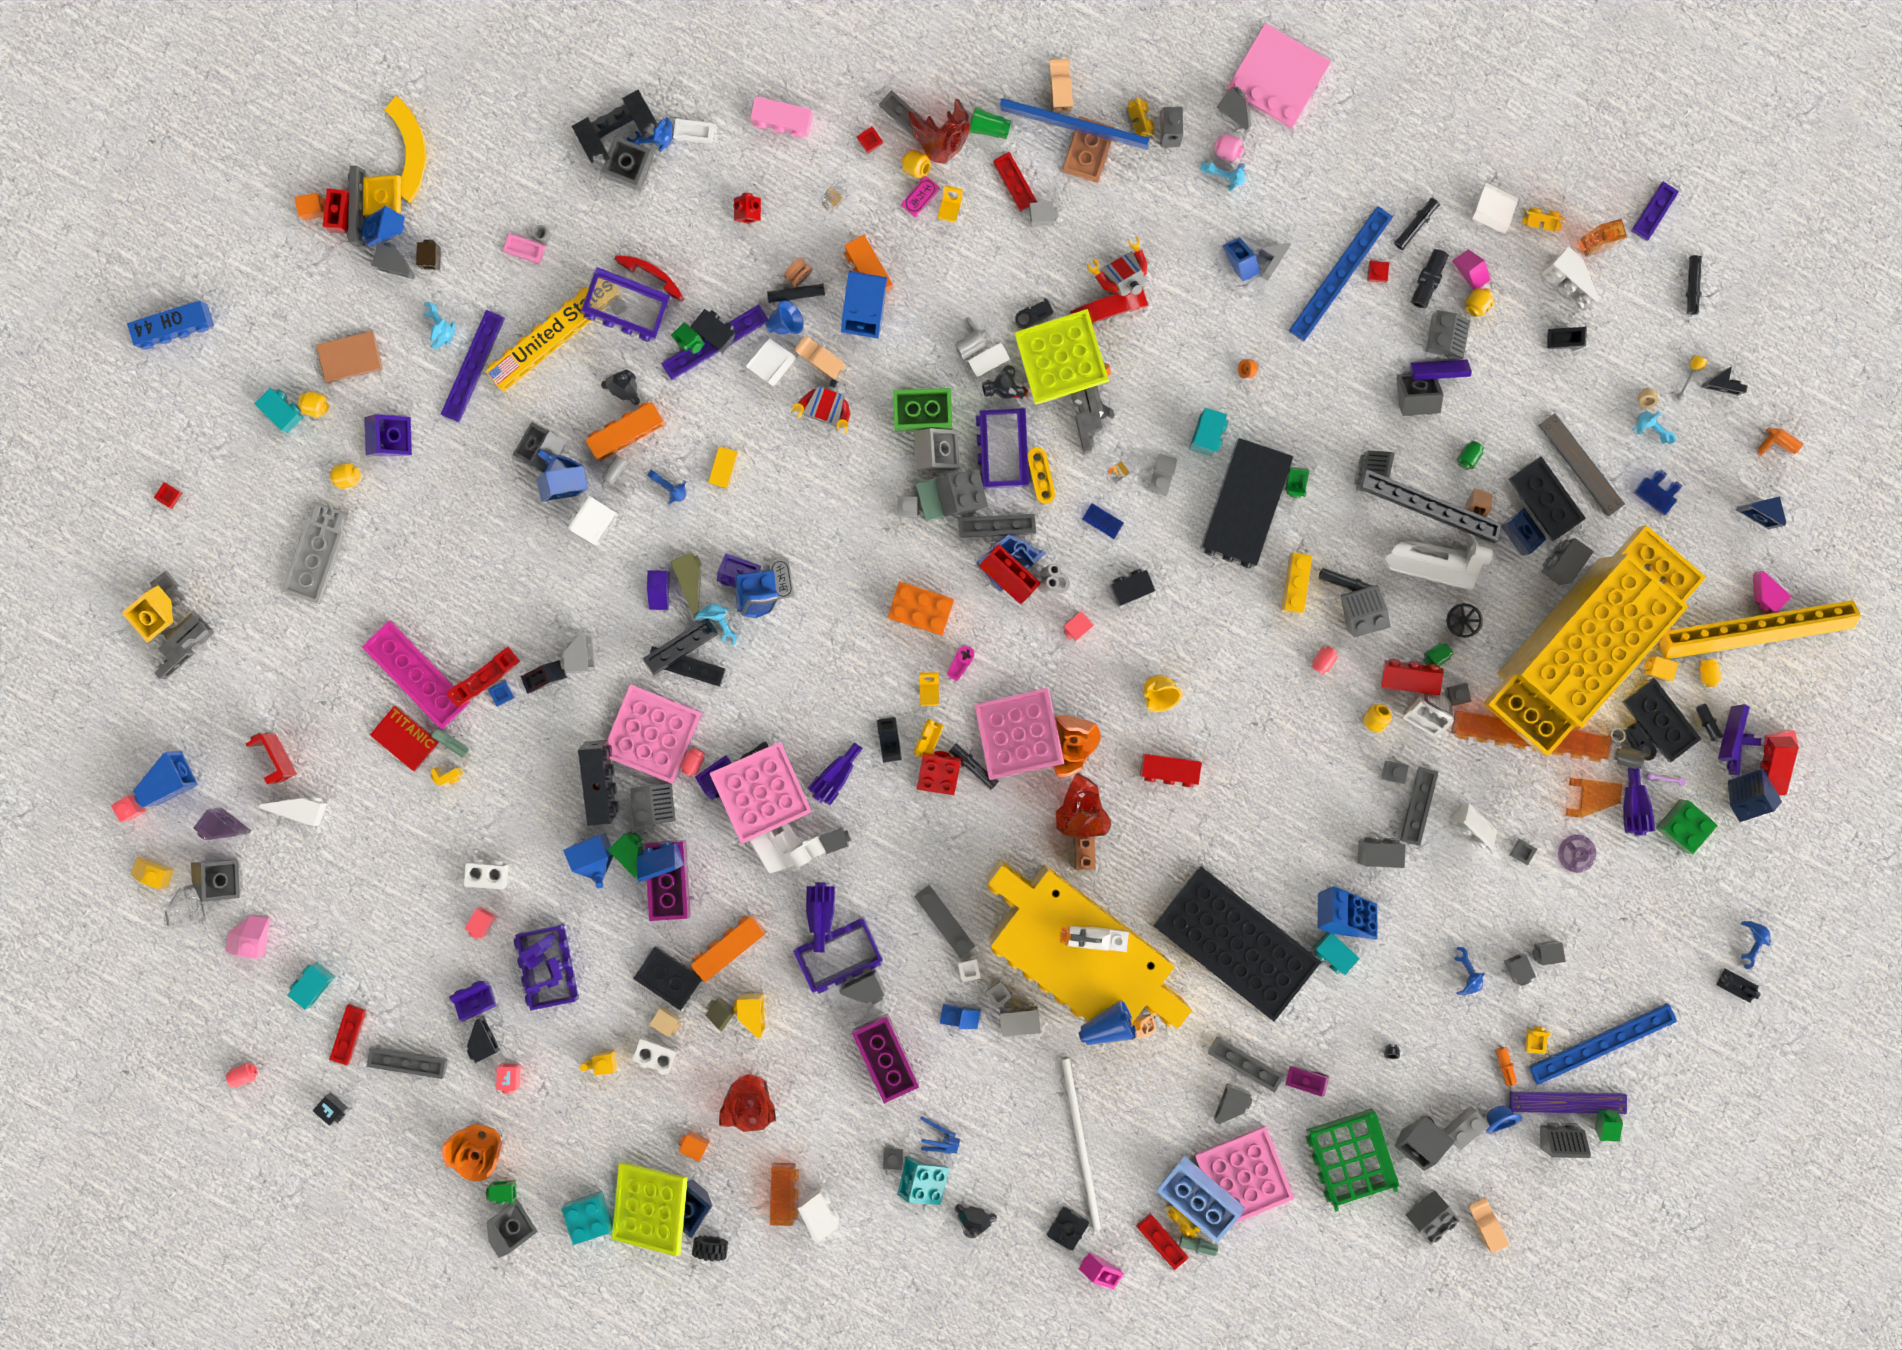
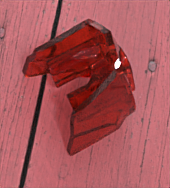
[909,99,970,164]
[1055,773,1112,837]
[719,1074,776,1132]

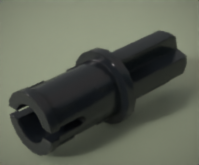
[1696,703,1723,741]

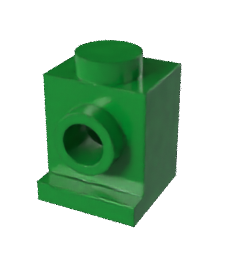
[671,322,705,354]
[486,1180,517,1204]

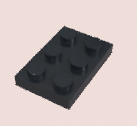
[633,946,702,1011]

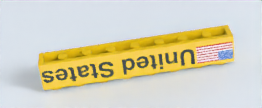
[485,278,622,392]

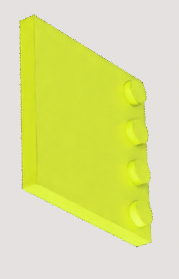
[1014,309,1109,405]
[612,1162,688,1256]

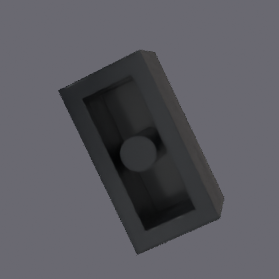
[690,309,737,354]
[1110,568,1156,606]

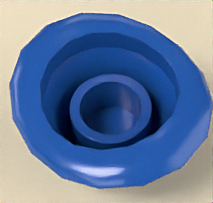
[1486,1105,1522,1134]

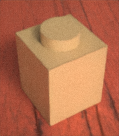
[649,1006,681,1037]

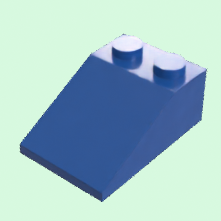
[637,841,684,883]

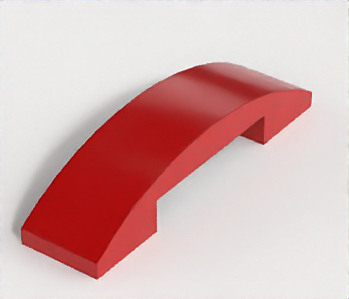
[614,255,684,302]
[1070,287,1148,325]
[446,647,520,708]

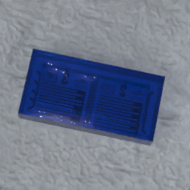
[1081,503,1124,539]

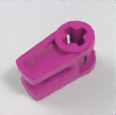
[947,646,975,681]

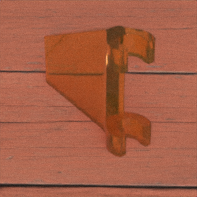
[1566,778,1623,818]

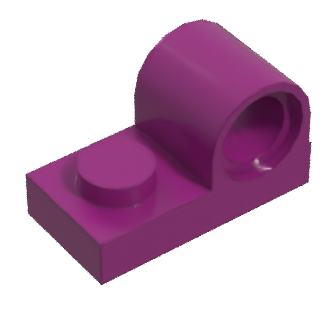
[1285,1066,1330,1097]

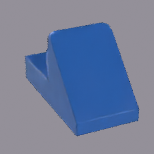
[940,1004,981,1029]

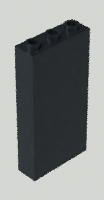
[1200,438,1294,569]

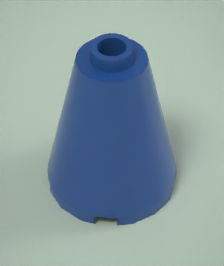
[1078,1000,1137,1045]

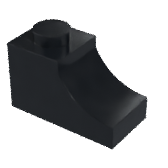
[521,660,567,694]

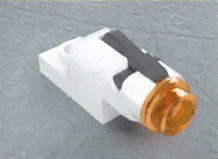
[1060,925,1129,952]

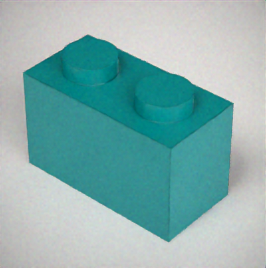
[254,387,304,433]
[1312,932,1360,976]
[287,963,335,1010]

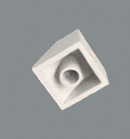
[798,1188,840,1243]

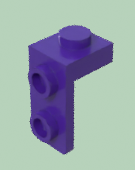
[1727,733,1762,775]
[522,957,563,995]

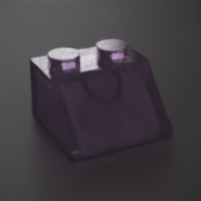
[193,807,252,840]

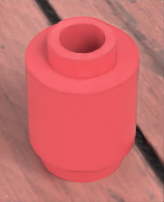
[1311,646,1338,675]
[679,747,705,777]
[226,1062,258,1087]

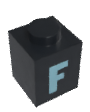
[312,1092,348,1126]

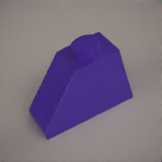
[647,570,670,610]

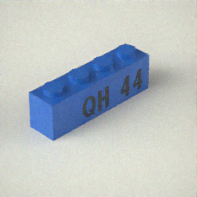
[127,300,214,350]

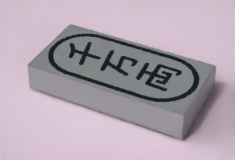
[769,559,795,599]

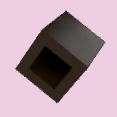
[416,240,441,270]

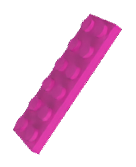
[362,620,470,730]

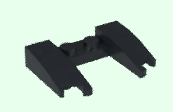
[572,90,659,163]

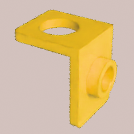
[937,185,963,223]
[919,672,939,706]

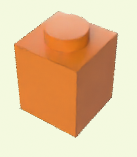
[294,192,325,221]
[678,1131,710,1162]

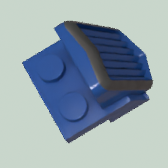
[735,570,779,618]

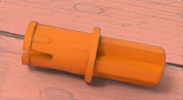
[1495,1046,1517,1086]

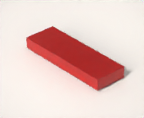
[993,152,1037,212]
[329,1004,367,1066]
[1136,1213,1189,1270]

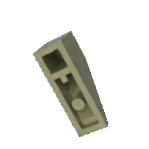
[670,552,702,615]

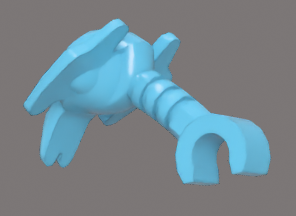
[1200,162,1246,191]
[424,302,455,349]
[1632,411,1677,444]
[695,603,737,645]

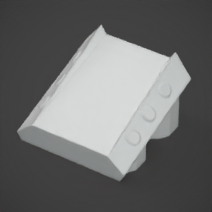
[1472,182,1518,234]
[742,336,796,387]

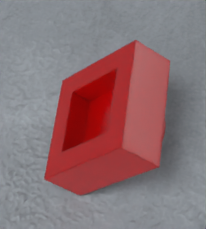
[857,126,883,154]
[1367,261,1389,283]
[154,482,183,509]

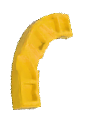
[384,95,427,203]

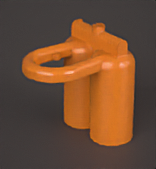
[1757,427,1803,456]

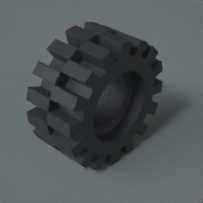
[692,1235,728,1262]

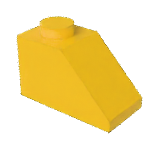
[130,857,174,889]

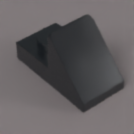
[1547,327,1587,351]
[1701,367,1748,396]

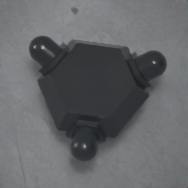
[601,369,640,405]
[955,1204,997,1238]

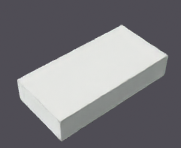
[673,118,714,144]
[968,343,1010,378]

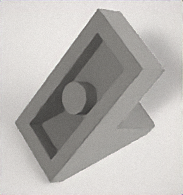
[1259,243,1291,281]
[1148,454,1177,496]

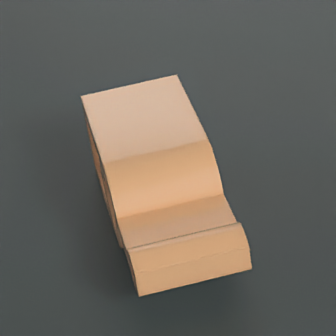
[1050,58,1073,112]
[794,335,846,380]
[1132,1014,1157,1039]
[1468,1197,1509,1253]

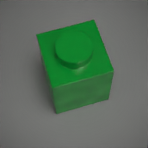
[1595,1110,1623,1141]

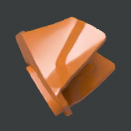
[1053,715,1101,777]
[442,1124,503,1181]

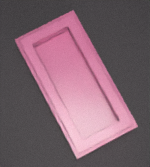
[503,233,546,264]

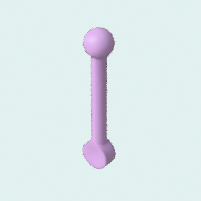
[1646,773,1686,786]

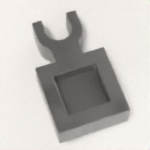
[150,571,186,607]

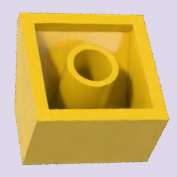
[122,585,173,643]
[734,993,765,1038]

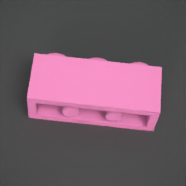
[750,96,813,138]

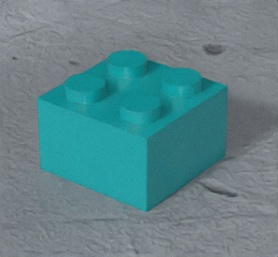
[1189,407,1229,456]
[561,1191,613,1245]

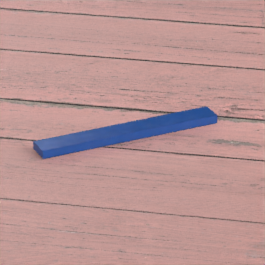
[1000,99,1150,150]
[1289,206,1393,342]
[1528,1003,1677,1085]

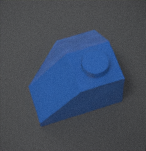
[361,206,405,246]

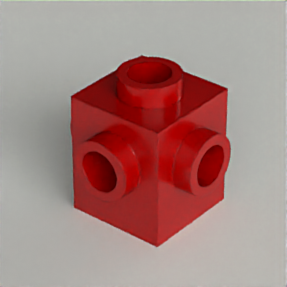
[733,193,761,224]

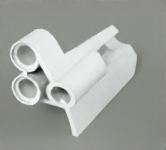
[1384,534,1493,591]
[749,823,825,874]

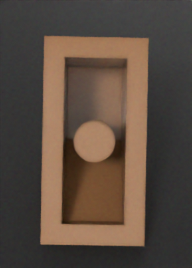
[1457,488,1493,534]

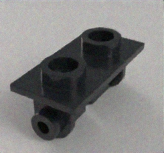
[1716,968,1760,1003]

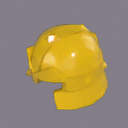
[1142,675,1183,712]

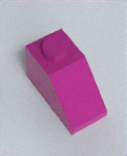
[1753,571,1792,614]
[1078,1253,1124,1289]

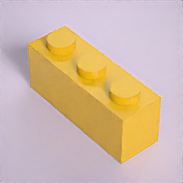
[1281,552,1313,614]

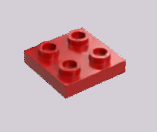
[917,750,961,795]

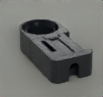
[1015,298,1053,329]
[1624,723,1657,761]

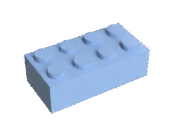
[1157,1156,1245,1243]

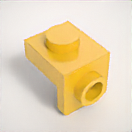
[430,767,464,786]
[1525,1026,1551,1054]

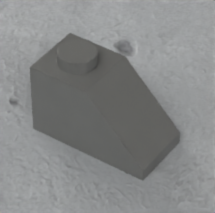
[1216,86,1252,130]
[372,243,415,279]
[1213,1083,1252,1124]

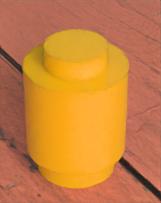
[1699,659,1722,687]

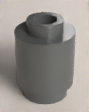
[1614,746,1646,769]

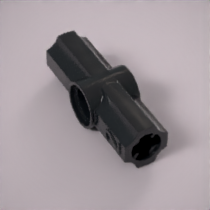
[1410,249,1449,309]

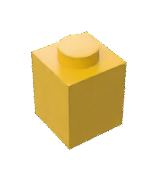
[1644,656,1679,681]

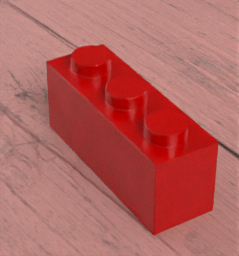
[979,544,1041,605]
[1381,659,1444,696]
[1760,736,1799,795]
[1140,753,1202,788]

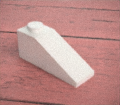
[259,795,327,826]

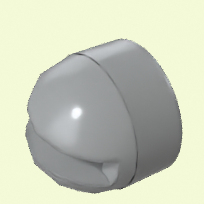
[533,225,550,242]
[1608,728,1626,744]

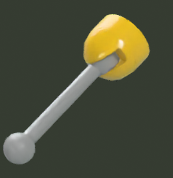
[1677,355,1708,400]

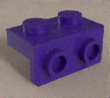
[449,981,497,1022]

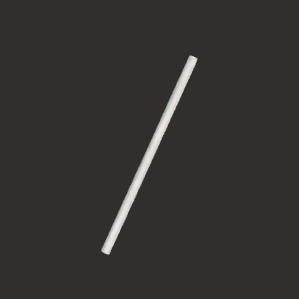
[1061,1058,1101,1230]

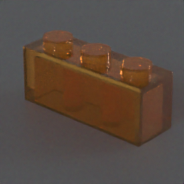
[1580,219,1627,257]
[770,1163,799,1226]

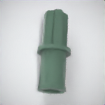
[431,727,469,757]
[1179,1235,1218,1256]

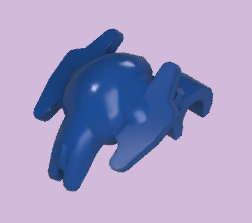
[627,117,674,152]
[647,469,687,505]
[1741,921,1771,969]
[1454,947,1485,996]

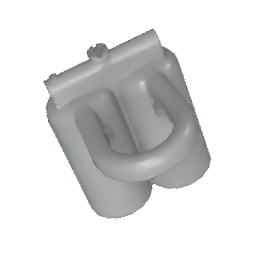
[955,317,989,360]
[602,455,630,496]
[1038,563,1070,593]

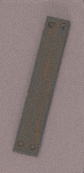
[1538,413,1625,516]

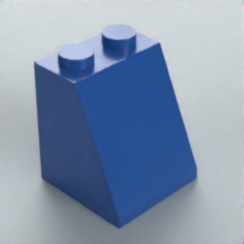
[133,751,198,808]

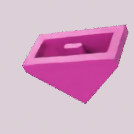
[1452,249,1491,290]

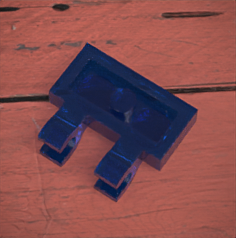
[1633,469,1683,516]

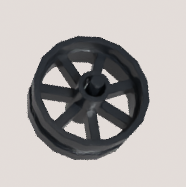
[1446,603,1483,638]

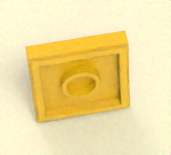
[363,175,401,217]

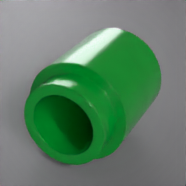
[1457,440,1484,470]
[1423,642,1453,666]

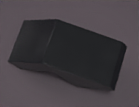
[877,717,902,763]

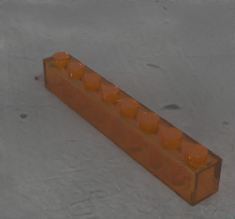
[1451,711,1612,762]

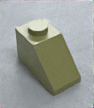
[705,997,734,1032]

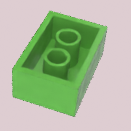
[893,388,952,432]

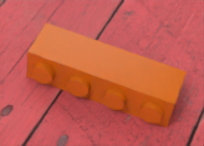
[585,401,666,462]
[691,914,767,983]

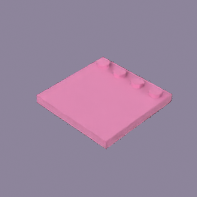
[1226,23,1331,129]
[608,684,702,784]
[975,688,1064,780]
[710,742,812,844]
[1194,1126,1294,1224]

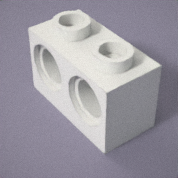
[464,859,508,889]
[632,1036,679,1075]

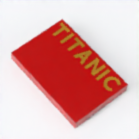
[370,706,440,772]

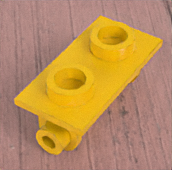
[1127,97,1155,137]
[1522,207,1565,232]
[914,719,944,757]
[1165,1206,1201,1237]

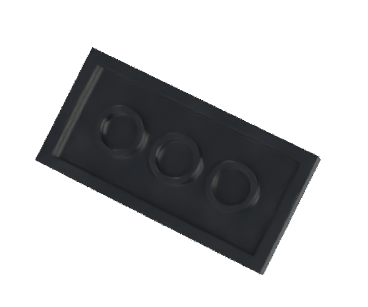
[1508,456,1586,541]
[1622,678,1701,762]

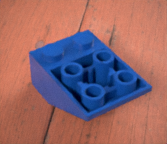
[841,271,887,339]
[1317,886,1378,940]

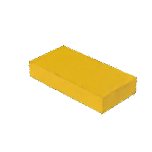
[708,446,738,489]

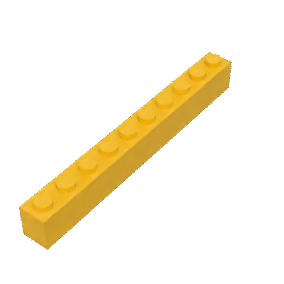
[1659,600,1861,659]

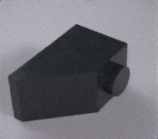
[467,1015,500,1063]

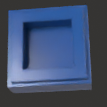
[488,681,515,707]

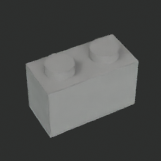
[1000,1004,1041,1037]
[1443,1106,1489,1151]

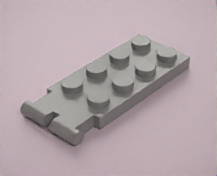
[282,501,350,604]

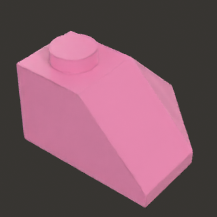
[225,915,270,959]

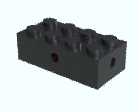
[578,739,619,826]

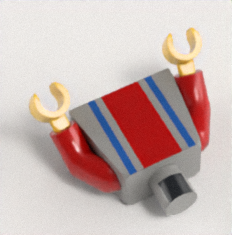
[1087,236,1148,296]
[791,379,851,433]

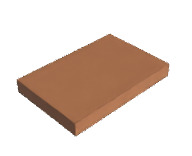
[1062,116,1116,183]
[316,331,383,383]

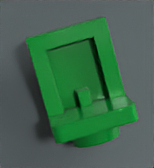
[1285,467,1309,498]

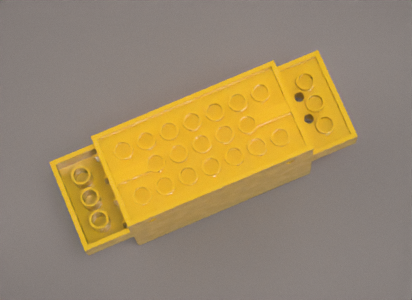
[1483,525,1707,756]
[986,859,1192,1043]

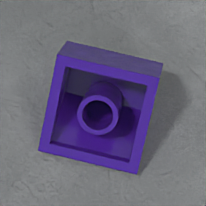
[364,414,412,457]

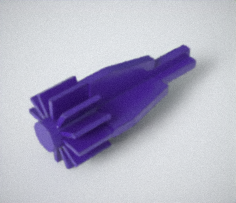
[807,743,863,806]
[1623,768,1655,837]
[806,882,835,953]

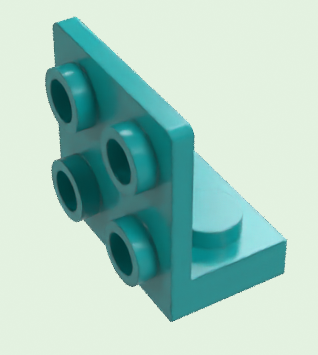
[897,1157,949,1205]

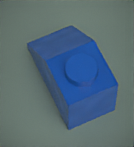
[1223,237,1260,281]

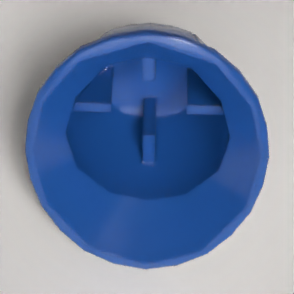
[766,300,804,335]

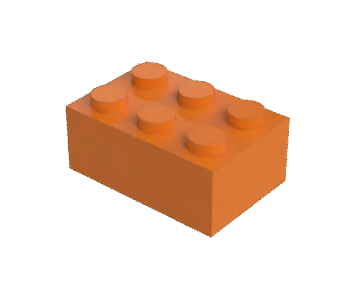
[888,581,954,636]

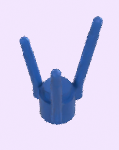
[920,1116,960,1154]

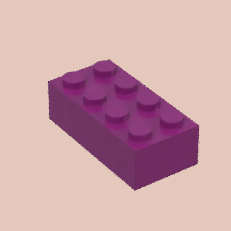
[644,840,691,921]
[852,1013,920,1104]

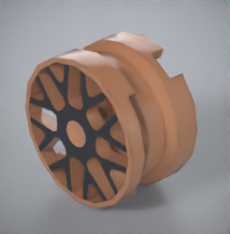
[783,257,813,288]

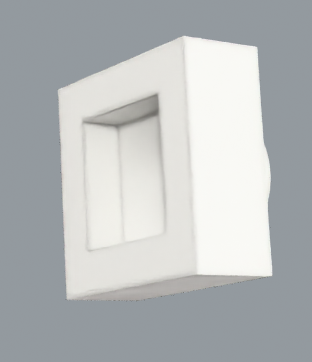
[958,958,981,982]

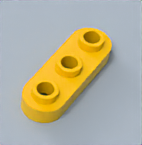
[1028,447,1055,504]

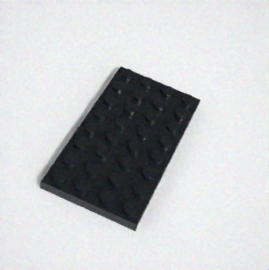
[1153,866,1322,1022]

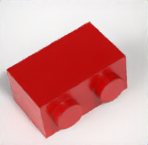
[322,188,349,234]

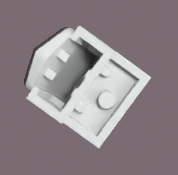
[1402,693,1454,738]

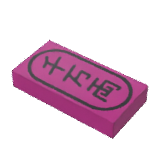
[901,176,940,218]

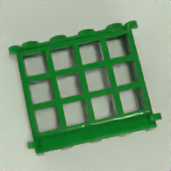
[1305,1108,1400,1212]

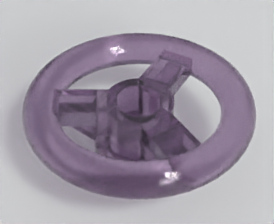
[1558,835,1596,873]

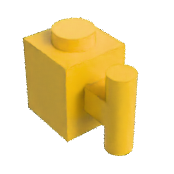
[580,1050,618,1076]

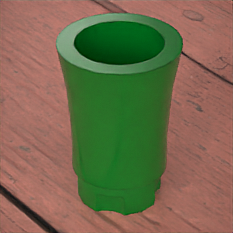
[969,106,1011,139]

